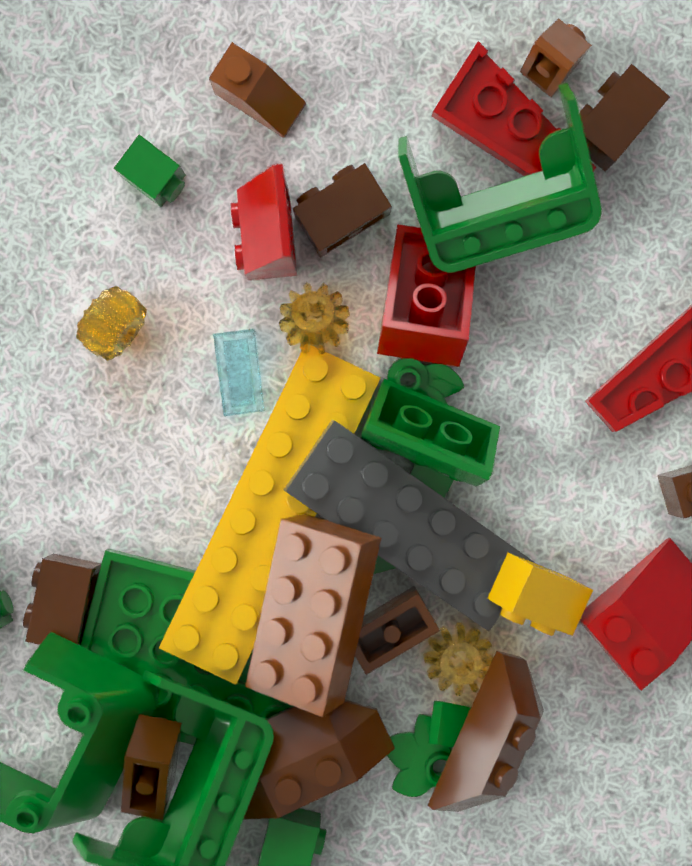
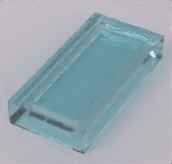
[213,329,266,416]

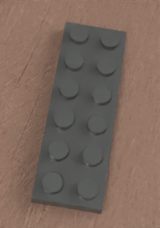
[284,420,535,631]

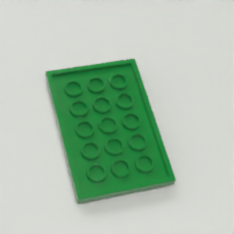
[81,548,293,745]

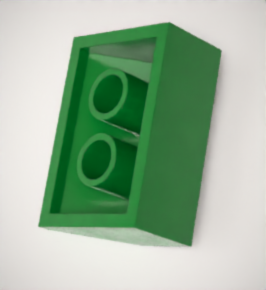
[360,378,500,487]

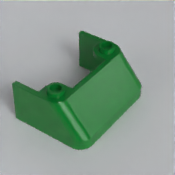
[398,82,602,272]
[0,631,159,833]
[72,670,273,866]

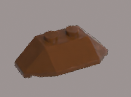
[427,651,544,812]
[243,699,395,820]

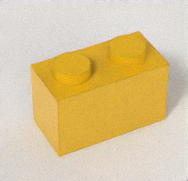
[487,552,593,636]

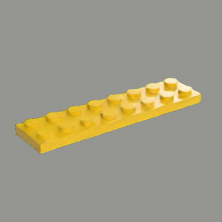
[159,343,381,685]

